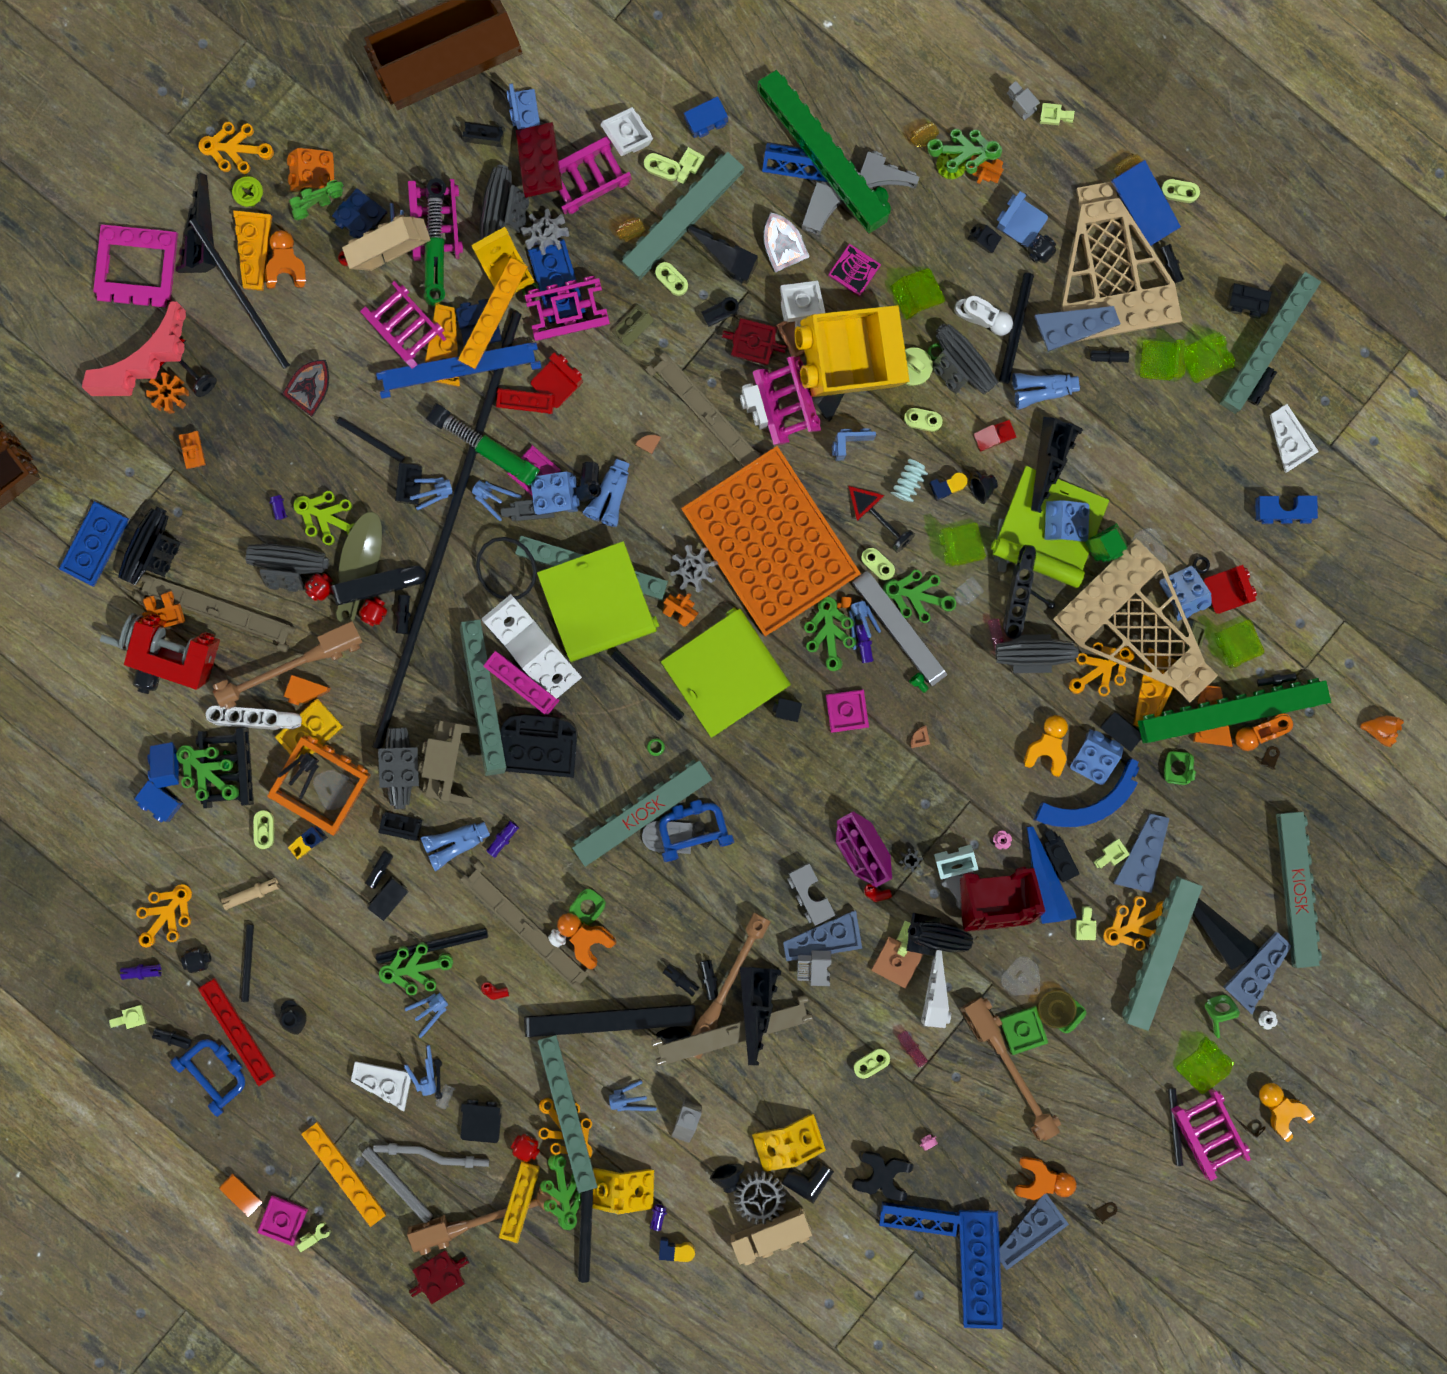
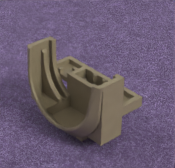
[418,721,478,805]

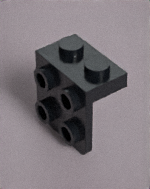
[460,1099,503,1143]

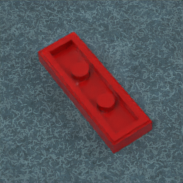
[496,388,555,414]

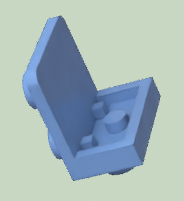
[997,191,1048,247]
[832,428,876,461]
[531,471,579,515]
[1045,501,1089,542]
[1159,566,1212,621]
[1070,729,1124,785]

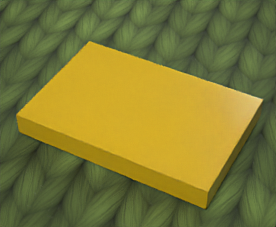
[275,698,344,764]

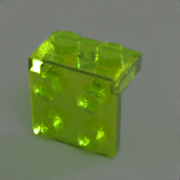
[890,268,945,320]
[1180,332,1235,383]
[1139,339,1188,382]
[938,522,986,568]
[1214,620,1264,668]
[1176,1037,1234,1094]

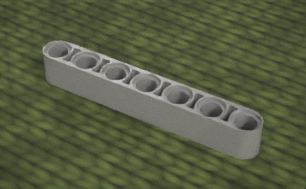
[852,571,947,687]

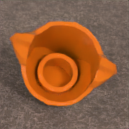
[1360,716,1404,747]

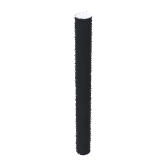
[336,417,405,463]
[241,924,254,1002]
[1168,1088,1183,1166]

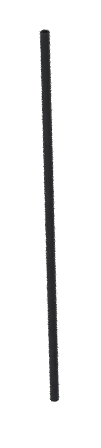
[372,311,522,749]

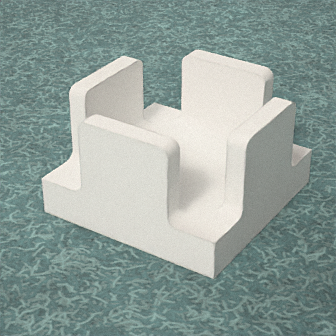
[780,281,825,327]

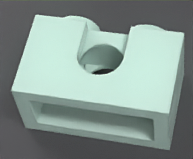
[934,845,978,879]

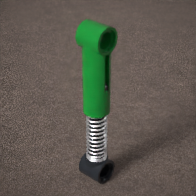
[423,178,446,306]
[426,403,540,486]

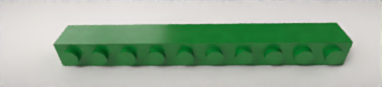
[757,70,889,234]
[1138,678,1331,744]

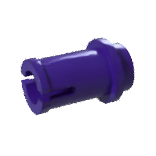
[269,495,287,520]
[649,1204,667,1231]

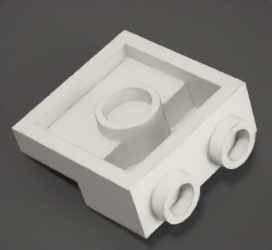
[601,107,653,156]
[740,384,768,430]

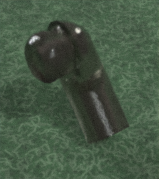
[692,821,712,849]

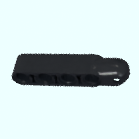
[1003,544,1036,639]
[331,565,426,605]

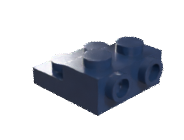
[332,188,388,239]
[456,299,502,347]

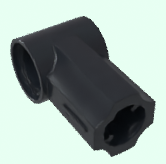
[701,297,739,327]
[576,462,601,502]

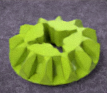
[936,153,967,179]
[232,176,263,208]

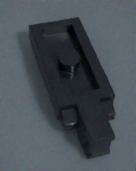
[1044,829,1080,883]

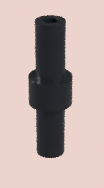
[1257,673,1297,687]

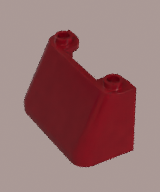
[960,867,1046,932]

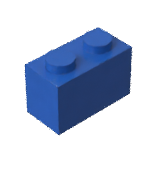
[684,96,728,138]
[147,742,179,788]
[135,780,183,823]

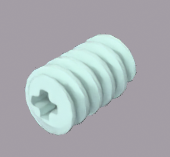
[891,459,928,502]

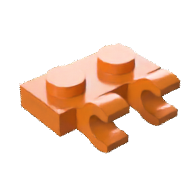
[142,591,185,627]

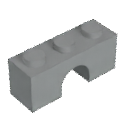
[787,863,835,926]

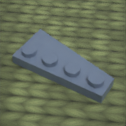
[1034,306,1120,352]
[1113,814,1169,893]
[783,910,862,961]
[1223,932,1291,1014]
[1000,1193,1069,1270]

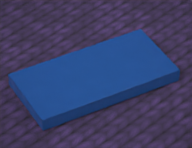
[1111,160,1181,246]
[528,239,586,323]
[59,501,129,587]

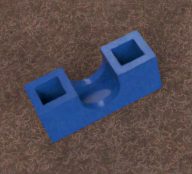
[1255,496,1318,525]

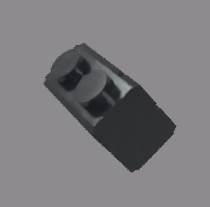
[1226,283,1272,319]

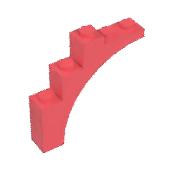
[82,301,186,396]

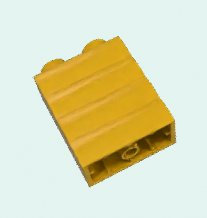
[794,305,910,397]

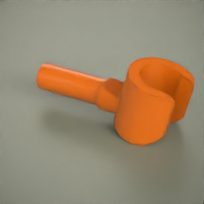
[825,597,852,610]

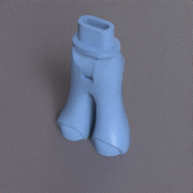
[1012,373,1080,410]
[583,459,630,527]
[420,822,490,871]

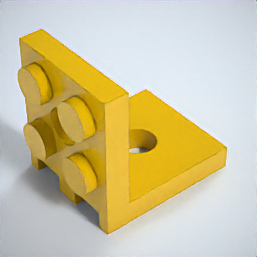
[471,227,535,293]
[752,1114,826,1171]
[593,1168,654,1214]

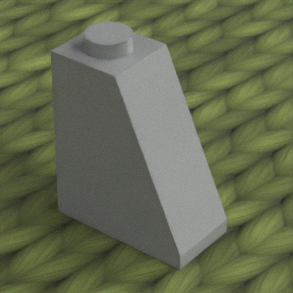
[671,1100,702,1143]

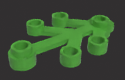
[927,129,1002,174]
[289,180,343,220]
[883,570,956,623]
[804,597,856,671]
[176,745,239,801]
[379,942,453,995]
[540,1154,582,1230]

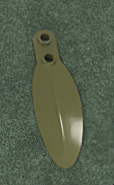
[336,512,382,624]

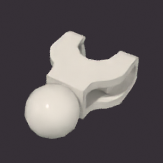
[954,296,1013,336]

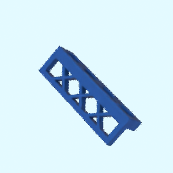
[762,143,828,182]
[879,1202,960,1237]

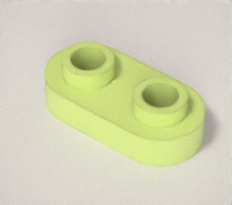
[644,153,681,181]
[1161,179,1200,203]
[655,262,688,296]
[904,408,942,432]
[861,548,895,581]
[253,810,274,849]
[854,1048,890,1079]

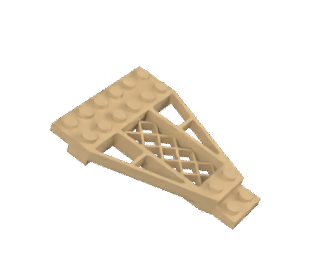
[1060,182,1182,343]
[1053,538,1218,703]

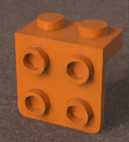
[287,148,334,192]

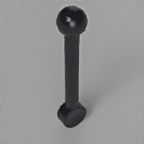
[1022,588,1055,609]
[434,1059,443,1099]

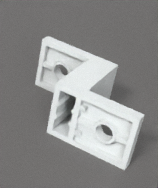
[482,594,582,699]

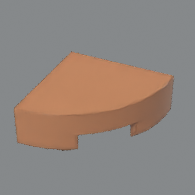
[635,435,661,454]
[911,726,930,748]

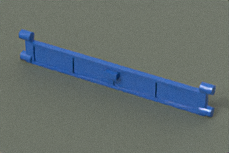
[376,342,541,399]

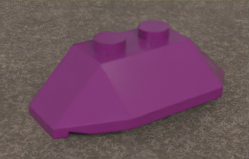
[836,811,892,887]

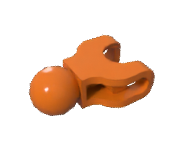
[264,230,306,289]
[1235,713,1293,751]
[557,913,617,969]
[1014,1156,1077,1200]

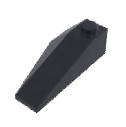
[688,226,758,285]

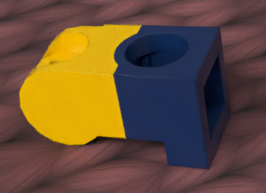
[929,473,968,501]
[288,825,328,860]
[659,1237,695,1262]

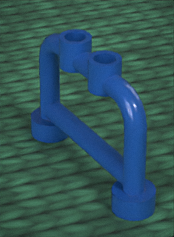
[659,800,734,862]
[170,1039,245,1117]

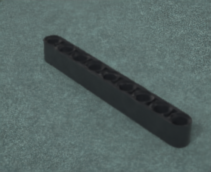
[524,1005,696,1037]

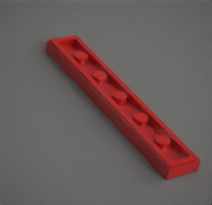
[198,978,276,1086]

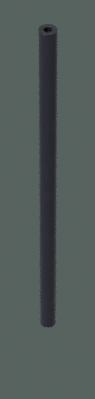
[189,218,290,369]

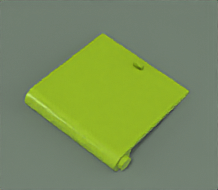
[991,466,1109,588]
[537,541,660,662]
[661,607,791,738]

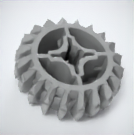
[734,1171,786,1224]

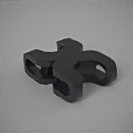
[852,1150,914,1201]

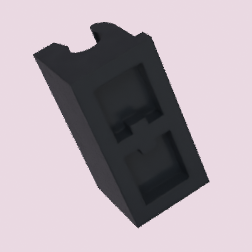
[462,121,505,147]
[395,463,423,505]
[1101,709,1142,752]
[378,812,423,841]
[367,876,409,921]

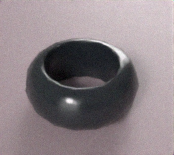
[1192,556,1210,574]

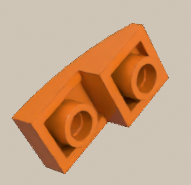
[219,1174,262,1217]

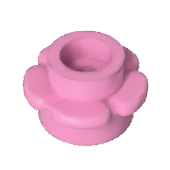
[993,831,1012,849]
[919,1134,938,1151]

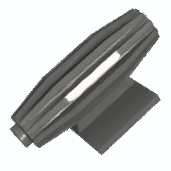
[480,165,529,240]
[933,324,999,395]
[246,544,329,592]
[995,634,1078,673]
[378,728,419,809]

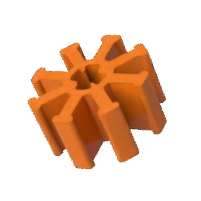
[146,372,189,414]

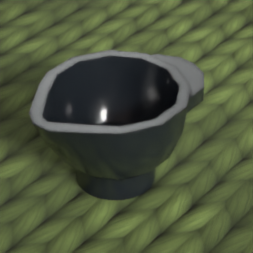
[969,470,998,504]
[279,1000,307,1035]
[656,1027,691,1044]
[710,1164,744,1193]

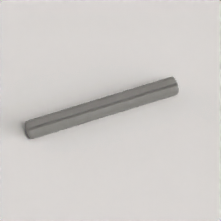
[362,1147,433,1223]

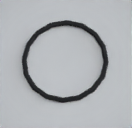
[476,537,537,600]

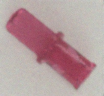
[988,618,1005,657]
[897,1030,928,1068]

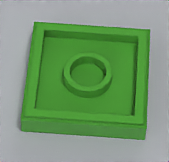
[1000,1006,1048,1055]

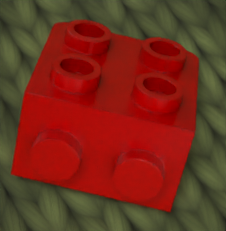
[531,353,583,408]
[1203,565,1257,614]

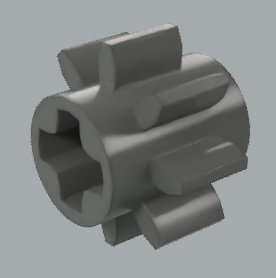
[899,848,923,872]

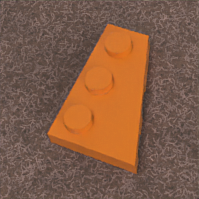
[1193,686,1233,747]

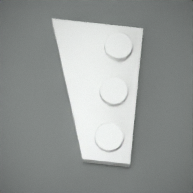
[1269,404,1319,473]
[351,1061,413,1111]

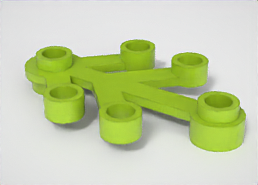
[294,491,355,546]

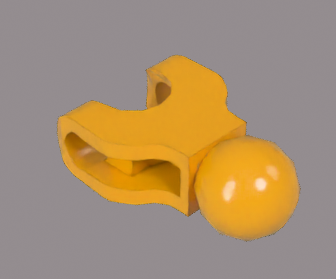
[1024,715,1068,777]
[1259,1083,1315,1142]

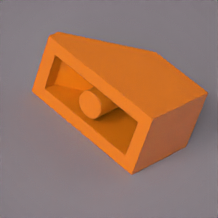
[284,675,331,706]

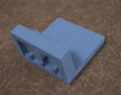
[506,83,540,130]

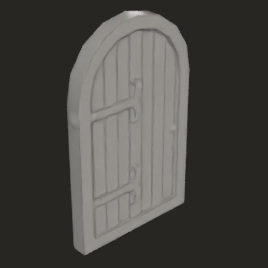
[642,821,693,854]

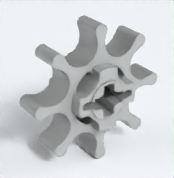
[521,209,570,255]
[670,544,718,592]

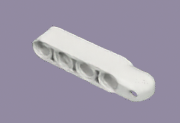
[206,706,302,730]

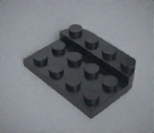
[500,713,578,778]

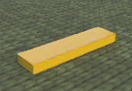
[498,1162,541,1243]

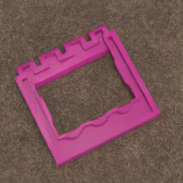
[93,225,178,308]

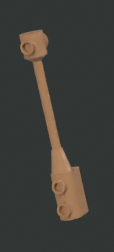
[213,621,363,710]
[691,913,771,1059]
[959,997,1061,1141]
[407,1184,561,1255]

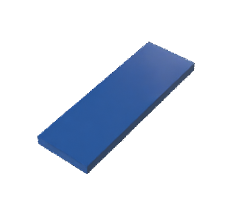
[959,1210,1003,1329]

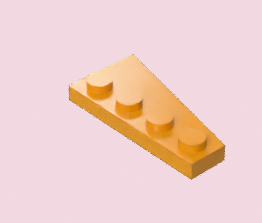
[233,210,272,291]
[425,304,460,387]
[1133,648,1177,728]

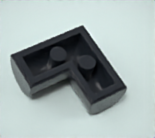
[781,1161,834,1204]

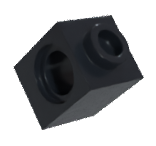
[772,698,802,722]

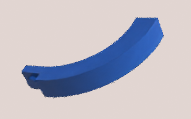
[1033,759,1139,827]

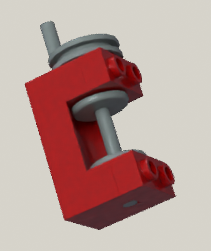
[100,613,220,690]

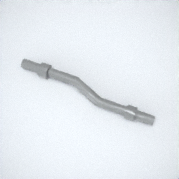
[373,1143,489,1168]

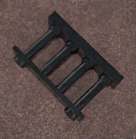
[196,728,254,808]

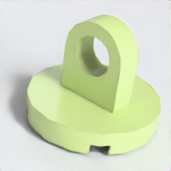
[905,347,933,386]

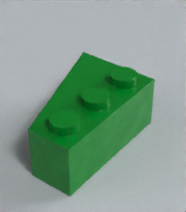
[1085,523,1128,562]

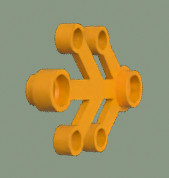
[199,122,274,174]
[1069,642,1134,697]
[136,884,192,948]
[1103,896,1164,951]
[538,1098,592,1158]

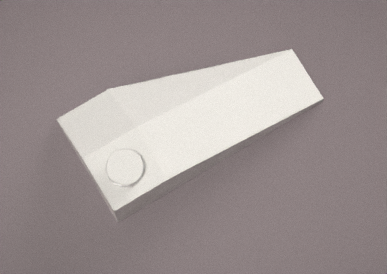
[921,950,951,1028]

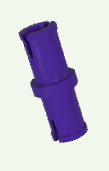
[855,624,874,663]
[486,820,519,858]
[120,964,162,980]

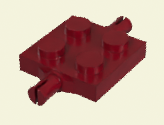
[722,318,786,365]
[409,1249,469,1305]

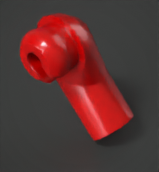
[864,884,892,902]
[481,982,509,1000]

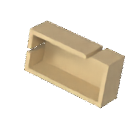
[342,215,431,271]
[731,1207,812,1265]

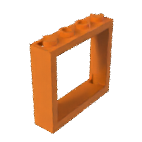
[267,735,371,836]

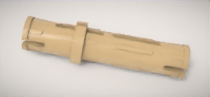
[221,878,280,910]

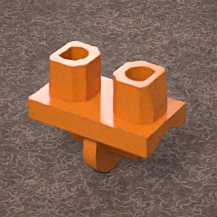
[969,155,1004,184]
[179,431,206,469]
[662,593,699,627]

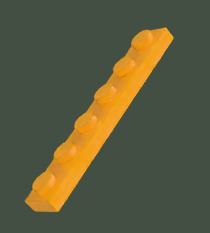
[458,258,528,369]
[301,1122,387,1227]

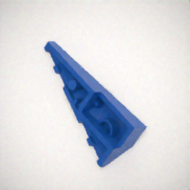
[1026,826,1076,924]

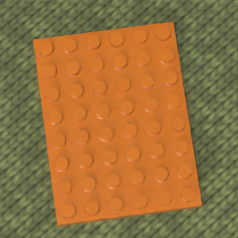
[681,446,861,637]

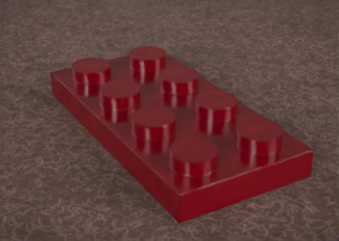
[516,122,563,198]

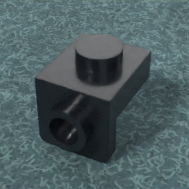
[967,224,1002,253]

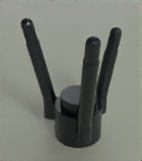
[278,752,319,800]

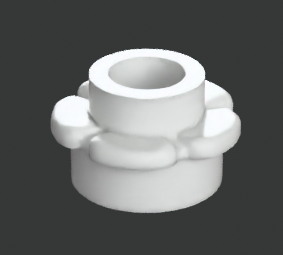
[548,929,566,947]
[1258,1011,1278,1030]

